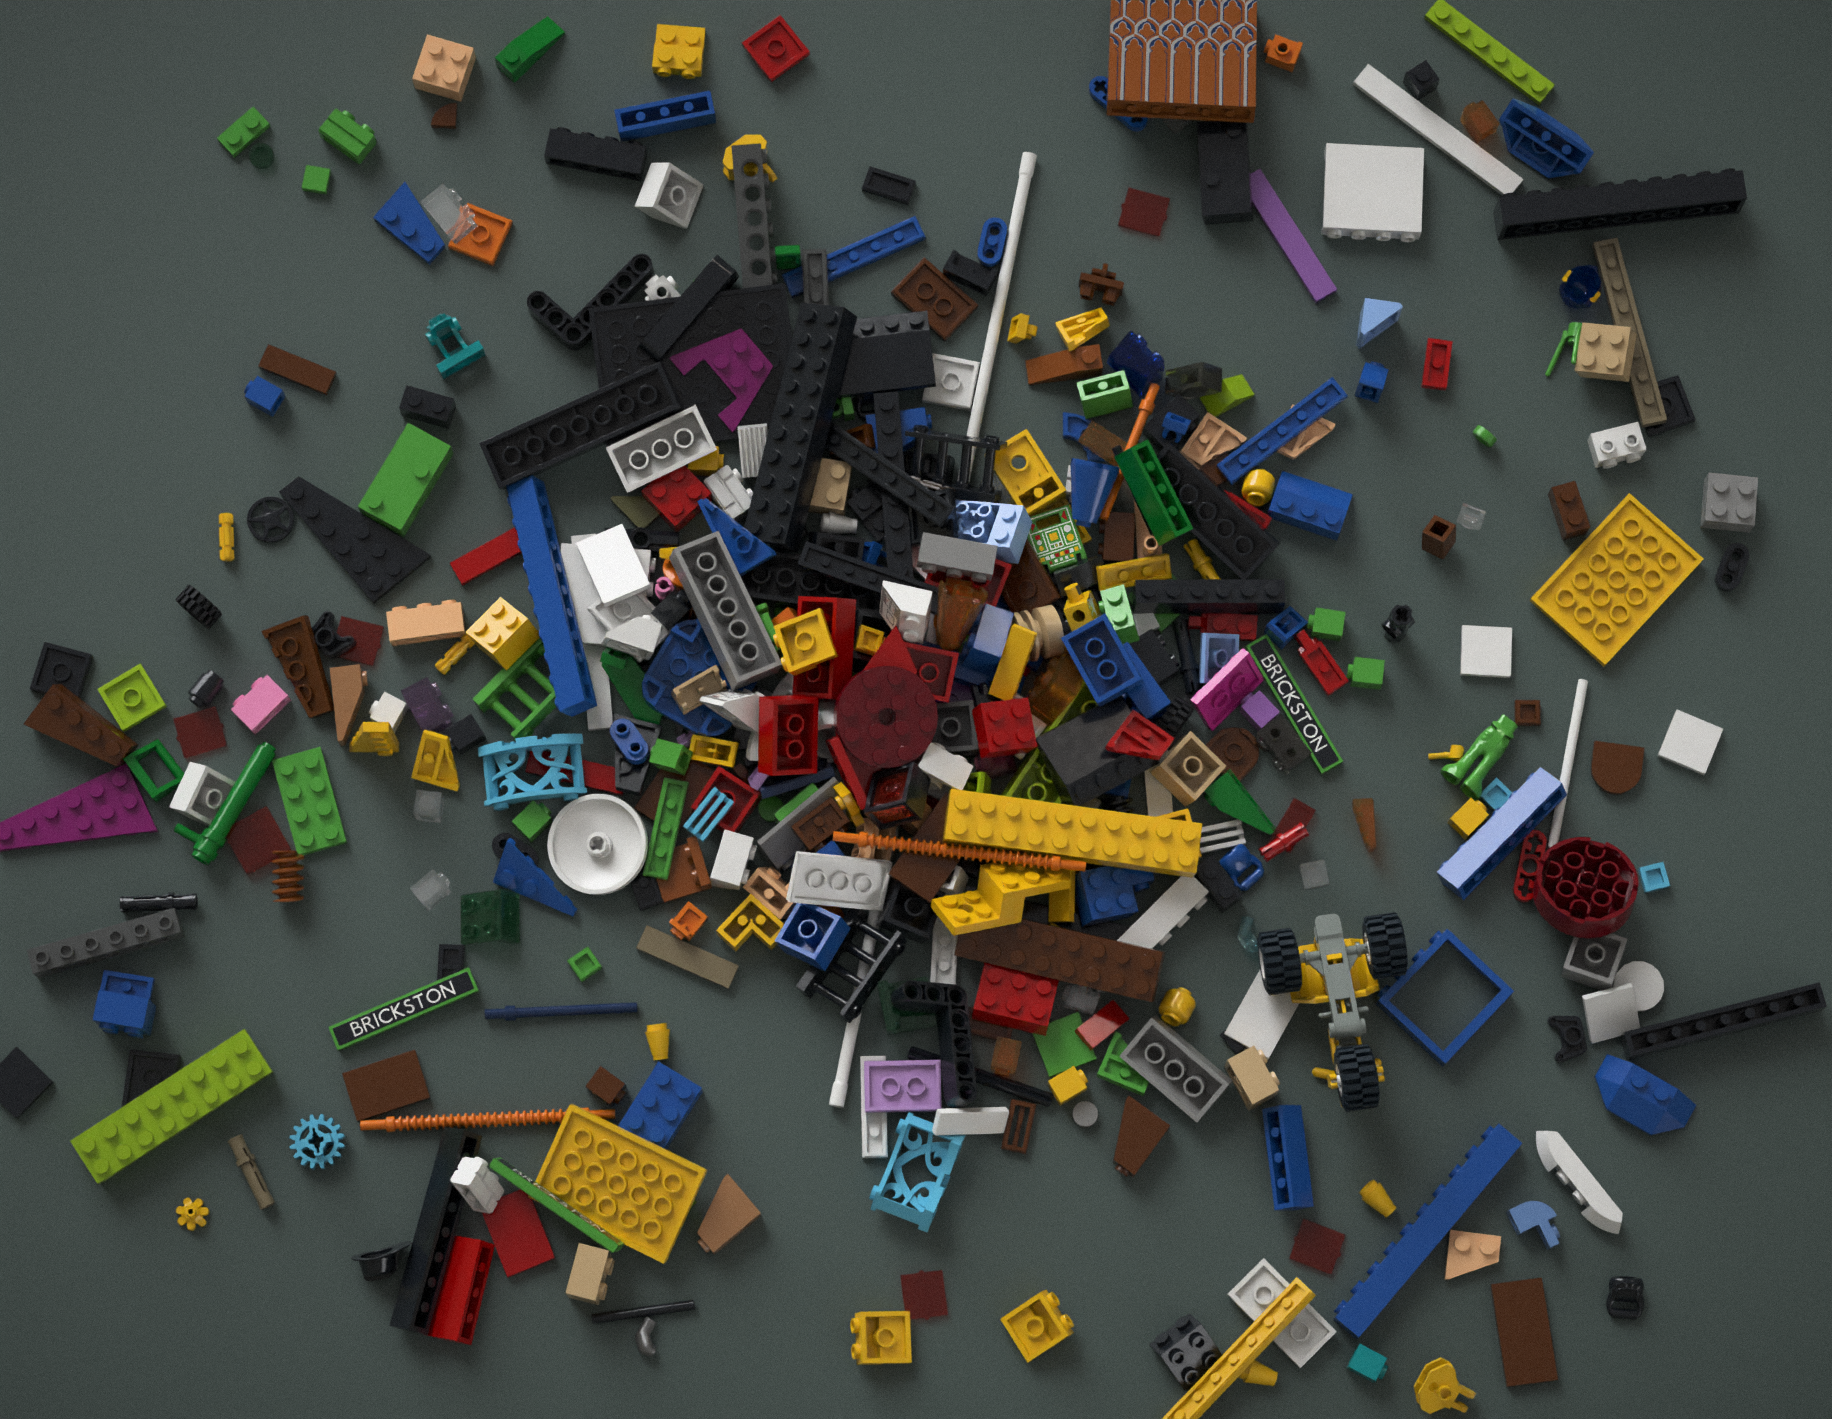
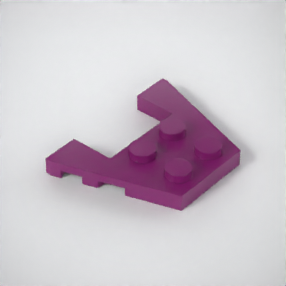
[670,328,774,433]

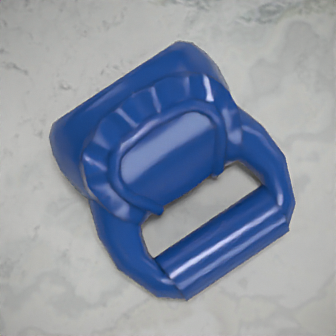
[1219,844,1264,891]

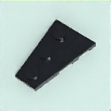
[614,714,663,796]

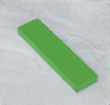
[643,777,689,881]

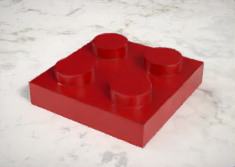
[742,15,810,82]

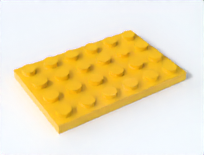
[1529,493,1704,667]
[528,1104,707,1264]

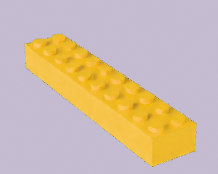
[942,789,1202,878]

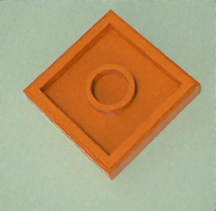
[448,203,513,266]

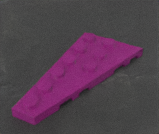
[0,764,158,852]

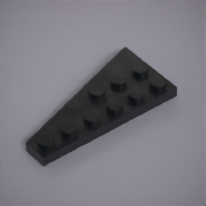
[279,476,431,604]

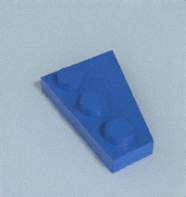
[373,182,445,265]

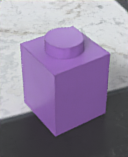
[1239,690,1280,733]

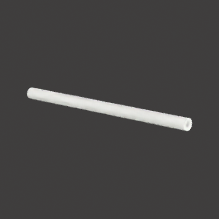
[1547,679,1588,849]

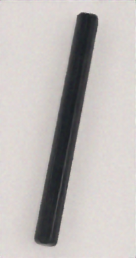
[907,1046,1053,1107]

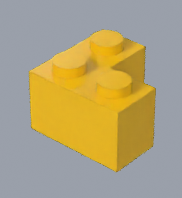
[716,894,784,952]

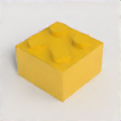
[466,597,540,671]

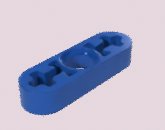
[1089,76,1148,132]

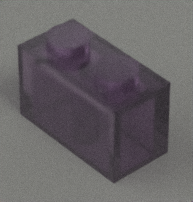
[401,677,453,733]

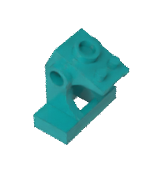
[425,313,485,380]

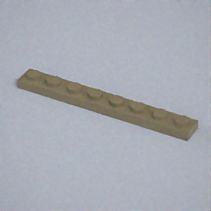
[1592,238,1667,428]

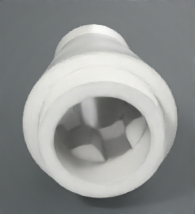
[820,511,857,535]

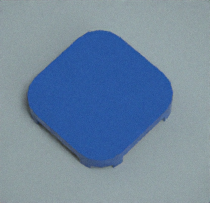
[641,619,757,738]

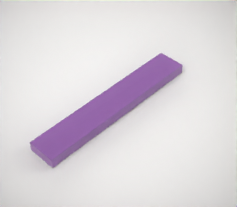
[1251,169,1337,303]

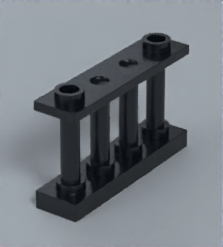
[905,425,1007,503]
[796,908,907,1023]

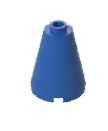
[1070,458,1120,528]

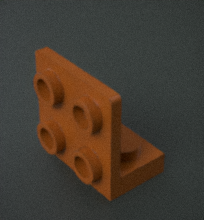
[657,836,712,903]

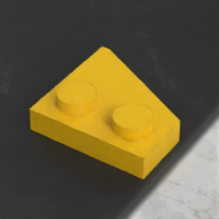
[1055,307,1110,351]
[411,730,460,791]

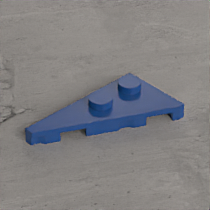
[697,498,777,576]
[493,838,577,916]

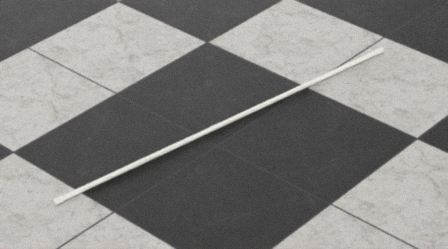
[829,152,1037,1108]

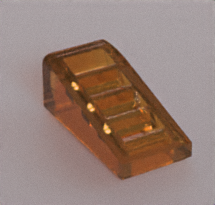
[1351,798,1376,852]

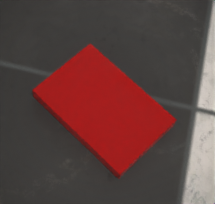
[482,1189,556,1278]

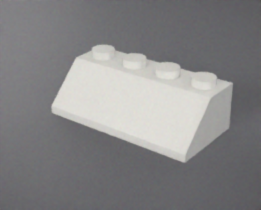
[606,405,717,493]

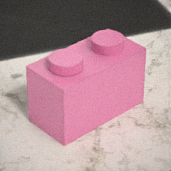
[231,675,291,735]

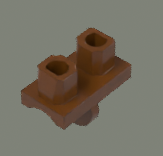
[1079,263,1124,306]

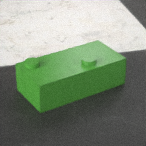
[358,423,454,537]

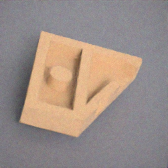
[1277,404,1336,460]
[1182,412,1247,467]
[1444,1230,1501,1280]

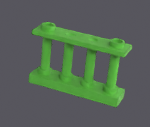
[473,638,556,742]

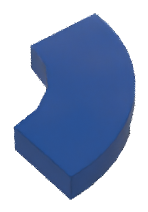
[1063,412,1113,462]

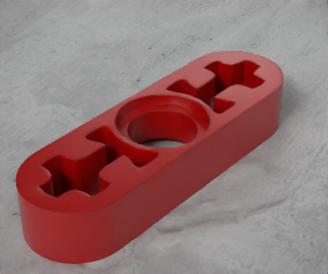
[1512,830,1547,903]

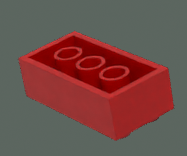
[792,596,856,699]

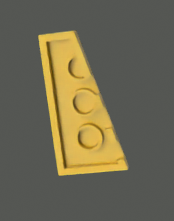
[349,722,399,756]

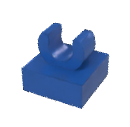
[1162,412,1191,443]
[862,541,887,567]

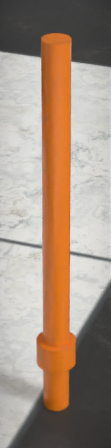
[1099,383,1160,520]

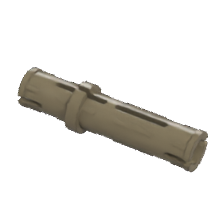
[227,1134,275,1210]

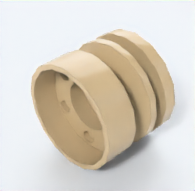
[1008,605,1065,663]

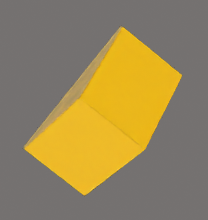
[689,734,739,768]

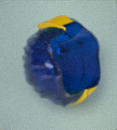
[1559,265,1602,309]

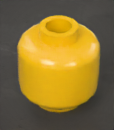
[1241,468,1275,506]
[1159,987,1196,1026]

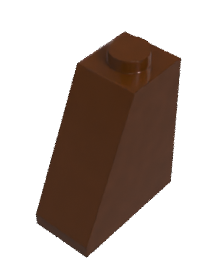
[1113,1096,1170,1178]

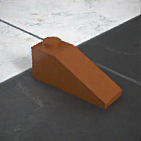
[1025,344,1103,385]

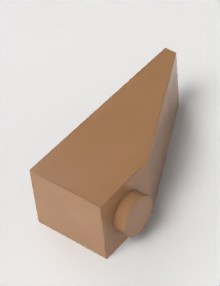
[330,664,368,746]

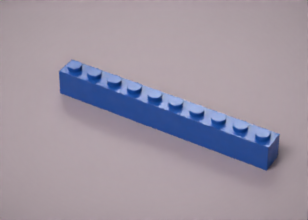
[507,475,597,717]
[1333,1123,1522,1340]

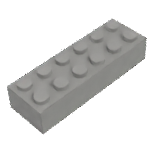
[669,531,782,691]

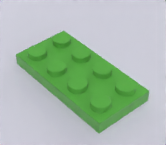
[272,747,347,855]

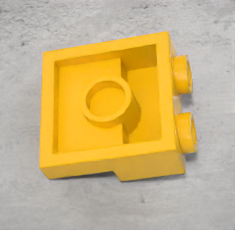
[652,24,706,79]
[773,608,838,676]
[1000,1289,1074,1363]
[850,1311,912,1365]

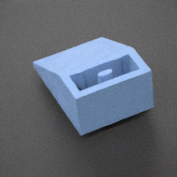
[955,499,1032,564]

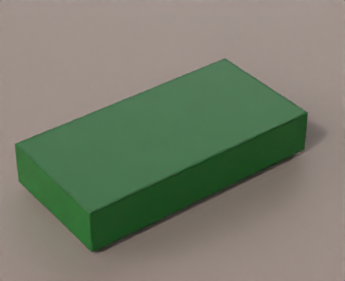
[775,245,801,270]

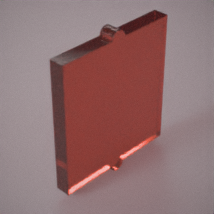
[1118,187,1170,237]
[337,616,384,666]
[173,706,227,758]
[1289,1219,1345,1274]
[900,1270,948,1320]

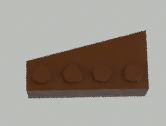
[23,684,139,766]

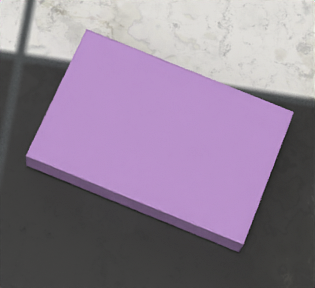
[864,1060,942,1113]

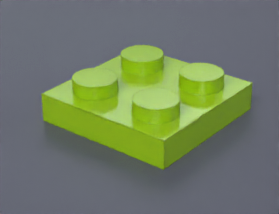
[97,663,167,732]

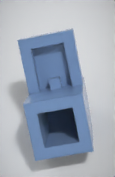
[1506,1201,1560,1250]

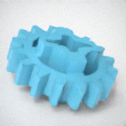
[289,1114,345,1170]

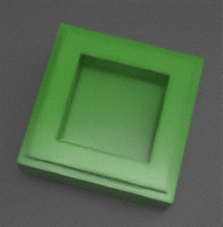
[302,165,331,194]
[567,947,602,982]

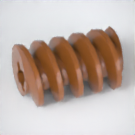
[272,850,304,902]

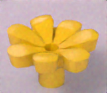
[176,1197,210,1231]

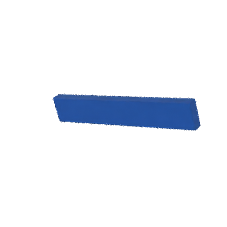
[782,216,926,298]
[1216,377,1348,486]

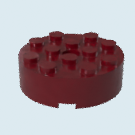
[833,666,938,768]
[1533,837,1639,938]

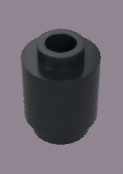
[188,670,224,708]

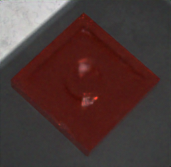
[226,806,291,875]

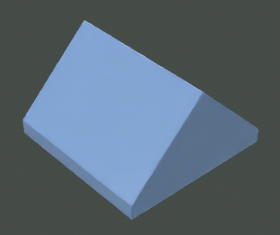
[1356,298,1403,349]
[1199,633,1240,683]

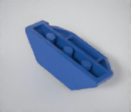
[1499,98,1594,178]
[1594,1054,1696,1135]

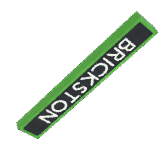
[1245,634,1343,775]
[328,967,479,1051]
[489,1157,624,1253]

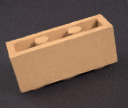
[386,600,466,646]

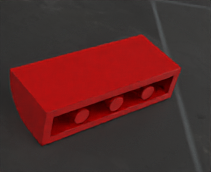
[426,1236,495,1345]

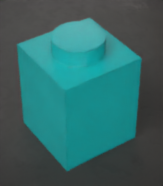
[1346,1344,1388,1383]

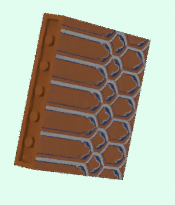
[1106,0,1257,123]

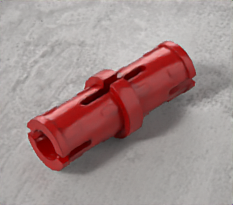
[1258,822,1309,862]

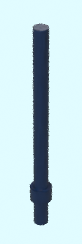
[485,1002,637,1021]

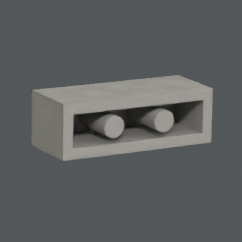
[916,532,998,582]

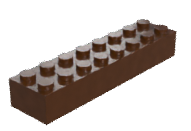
[954,918,1166,1002]

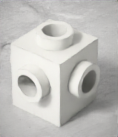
[644,275,681,301]

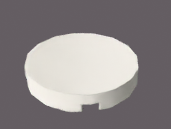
[1613,961,1664,1012]

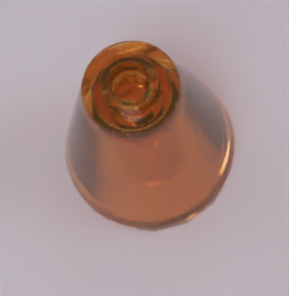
[936,578,988,651]

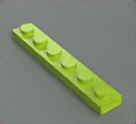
[1424,0,1555,105]

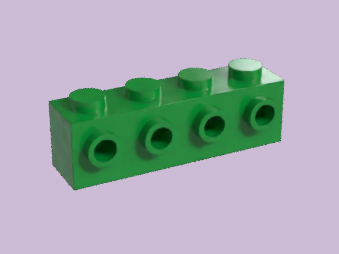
[1114,440,1193,546]

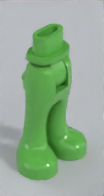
[1440,714,1518,800]

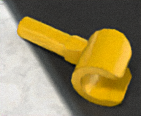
[1428,745,1464,761]

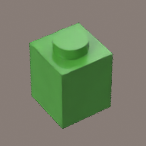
[1307,607,1345,641]
[1347,657,1385,690]
[649,738,693,776]
[512,800,552,843]

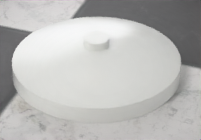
[547,794,648,895]

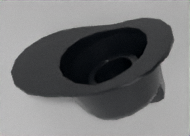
[351,1241,412,1281]

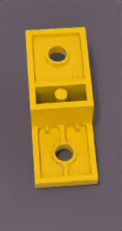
[984,429,1092,546]
[931,862,1071,936]

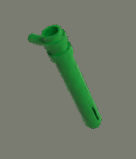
[174,742,276,865]

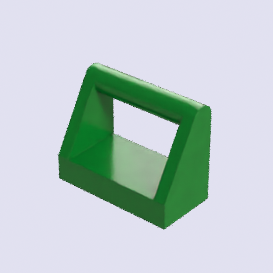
[123,739,185,803]

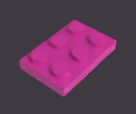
[1190,648,1264,731]

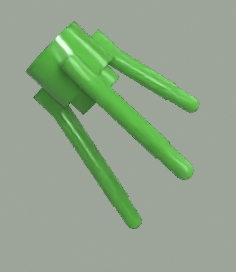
[1545,322,1582,377]

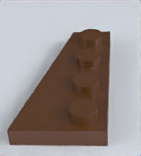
[261,615,334,718]

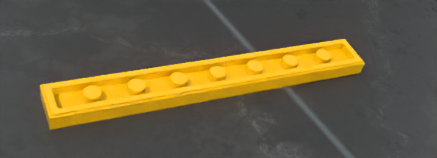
[1162,1277,1316,1419]

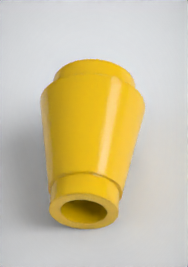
[645,1023,670,1060]
[1359,1179,1396,1218]
[1238,1360,1278,1386]

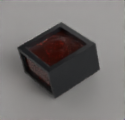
[864,762,931,830]

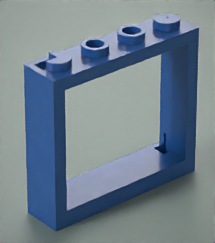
[1376,929,1514,1067]

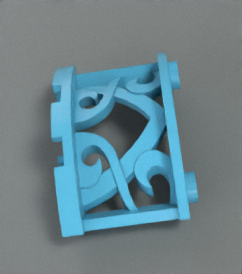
[477,733,587,811]
[869,1112,966,1232]

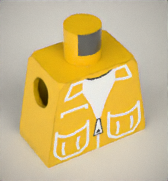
[1064,583,1101,632]

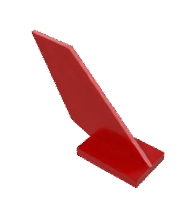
[824,625,917,810]

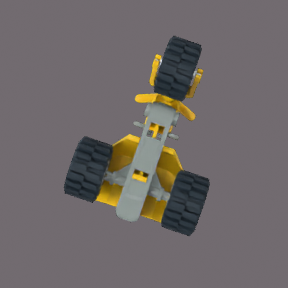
[1257,912,1408,1112]

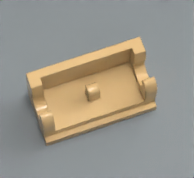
[671,665,727,715]

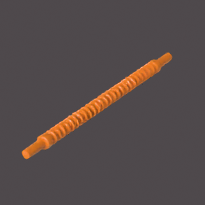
[833,831,1086,872]
[360,1107,616,1132]

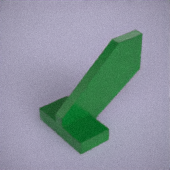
[600,648,662,725]

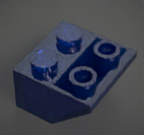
[1108,330,1165,398]

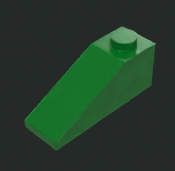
[495,16,565,83]
[1204,769,1276,835]

